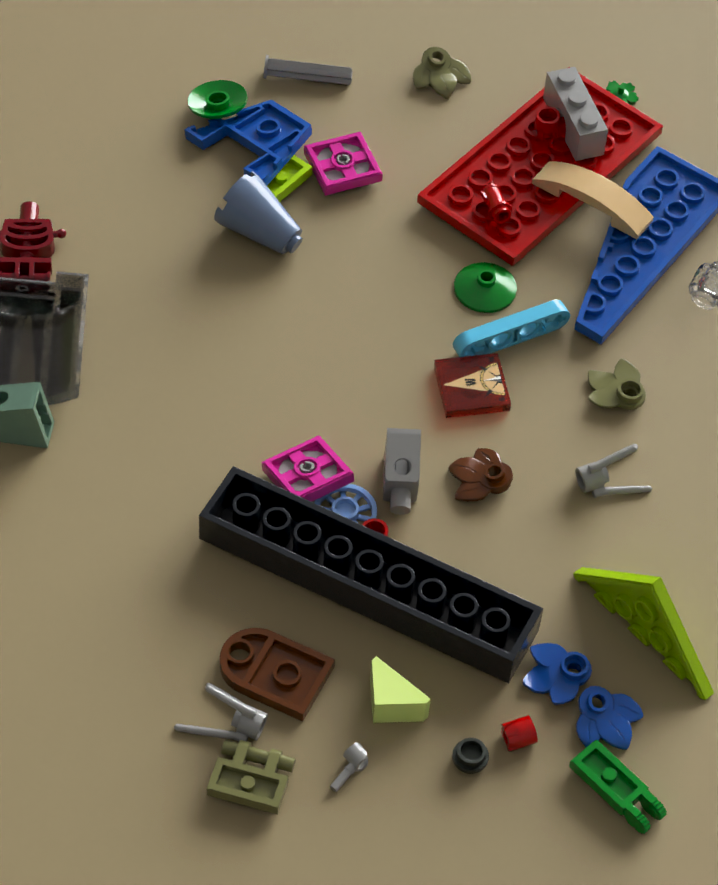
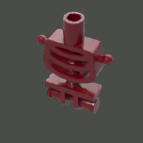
[0,201,66,289]

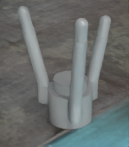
[575,444,652,498]
[174,683,268,742]

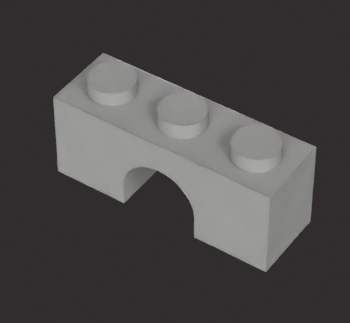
[543,67,608,161]

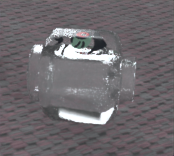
[688,261,718,310]

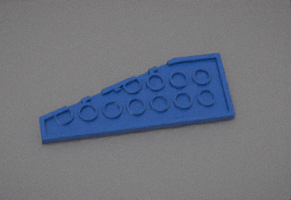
[575,146,718,344]

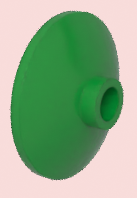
[188,80,248,119]
[454,262,517,313]

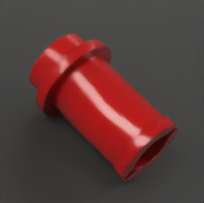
[481,184,512,223]

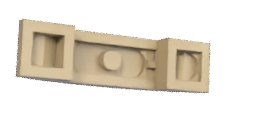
[532,161,654,239]

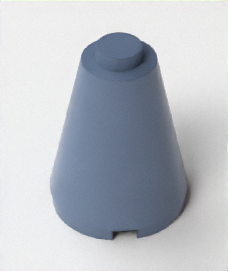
[214,171,303,254]

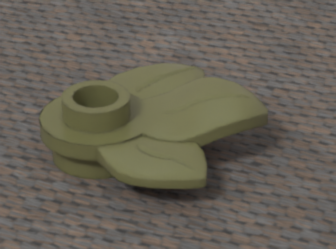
[413,47,471,99]
[588,359,646,410]

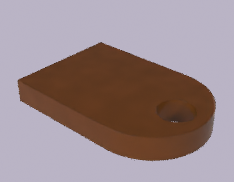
[220,628,335,722]

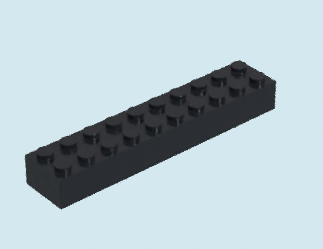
[199,466,543,684]

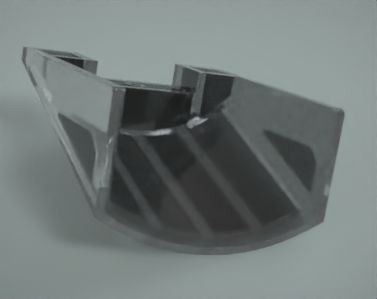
[0,271,89,405]

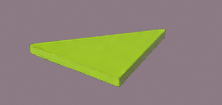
[573,567,714,700]

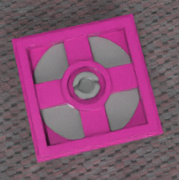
[304,131,383,196]
[261,435,354,502]

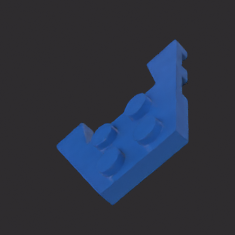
[184,100,312,186]

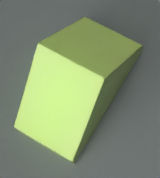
[370,656,431,723]

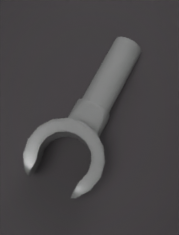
[330,743,368,792]

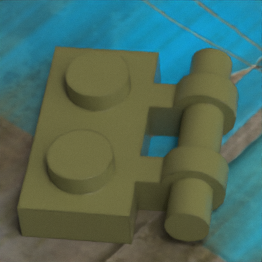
[207,740,296,815]

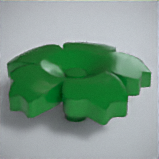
[606,80,639,105]

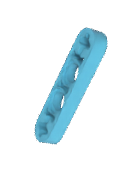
[453,300,570,361]

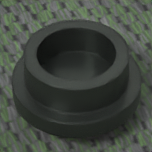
[452,738,489,774]

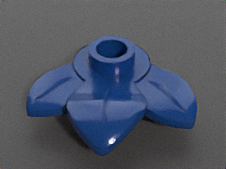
[523,643,592,705]
[576,686,644,750]

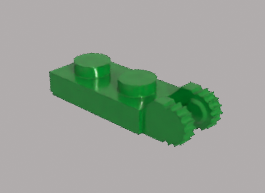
[569,740,667,834]

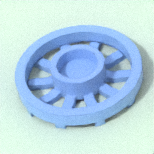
[315,484,377,523]

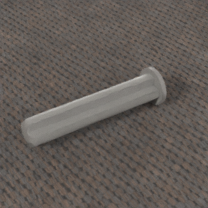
[263,55,353,85]

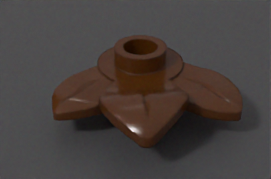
[448,448,513,502]

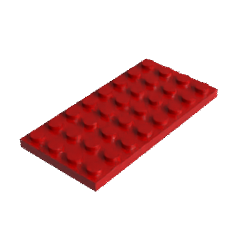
[417,67,663,266]

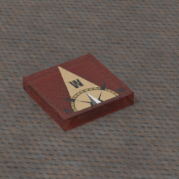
[434,353,511,418]

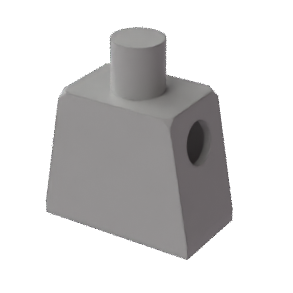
[383,428,421,515]

